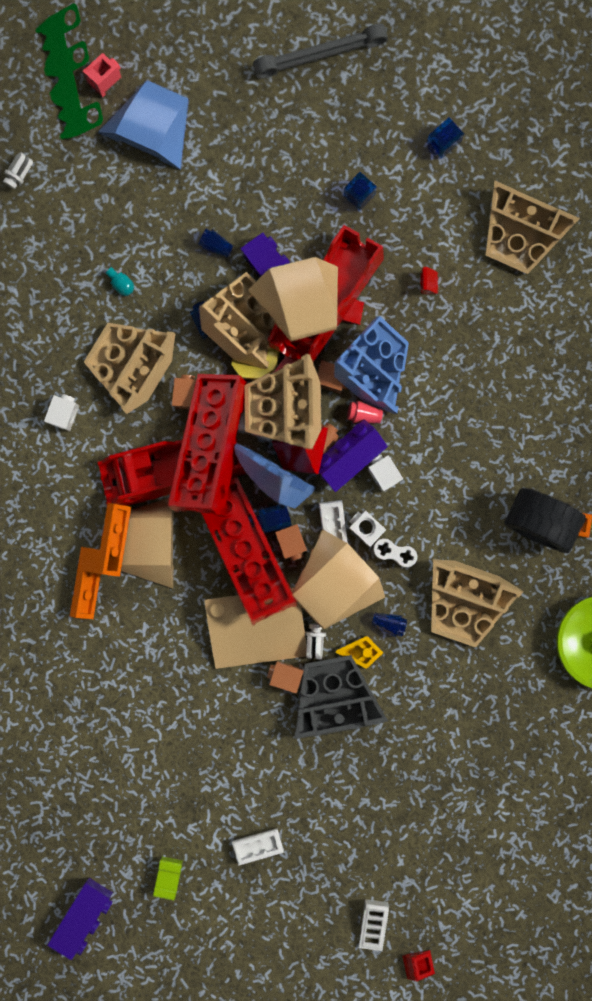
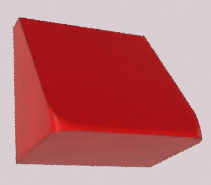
[420,267,438,295]
[341,300,364,325]
[402,950,435,982]

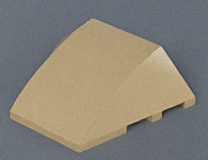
[486,181,580,274]
[248,257,338,341]
[199,272,275,369]
[84,323,175,414]
[245,354,321,449]
[104,497,174,588]
[292,530,385,629]
[431,559,523,648]

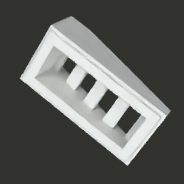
[359,899,389,951]

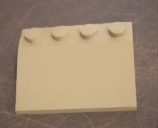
[205,587,307,669]

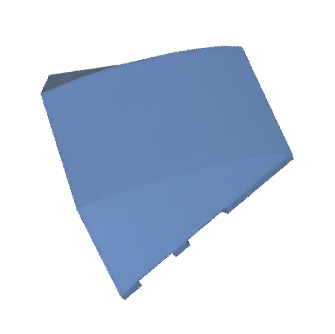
[98,80,189,170]
[334,316,409,414]
[234,443,316,508]

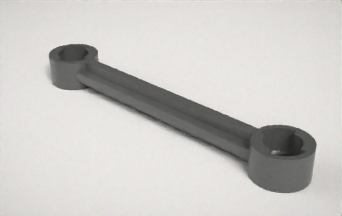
[253,24,388,79]

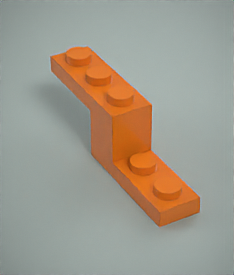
[70,503,131,619]

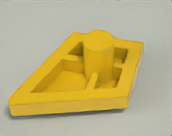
[336,636,383,669]

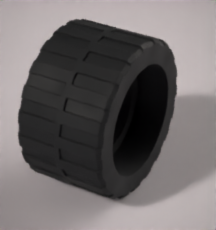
[504,488,586,553]

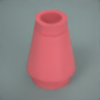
[347,400,383,424]

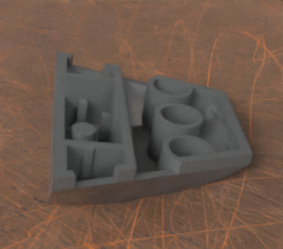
[295,655,388,739]

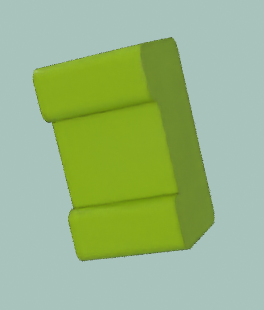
[153,856,183,901]

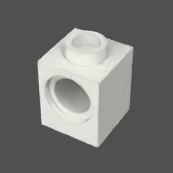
[44,394,79,431]
[368,455,403,492]
[349,511,386,547]

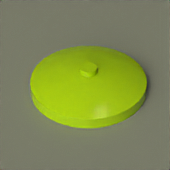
[556,597,592,688]

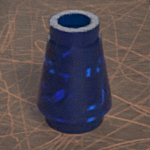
[198,228,234,258]
[372,612,408,638]

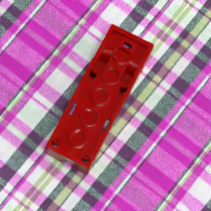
[268,225,384,362]
[168,374,247,515]
[97,438,246,506]
[200,477,297,626]

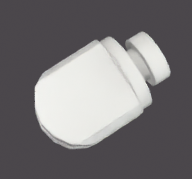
[3,152,33,189]
[305,623,326,660]

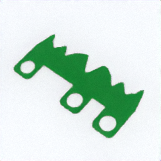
[35,3,103,139]

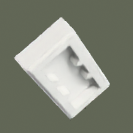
[319,500,348,543]
[232,828,284,866]

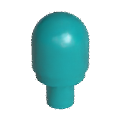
[105,267,134,296]

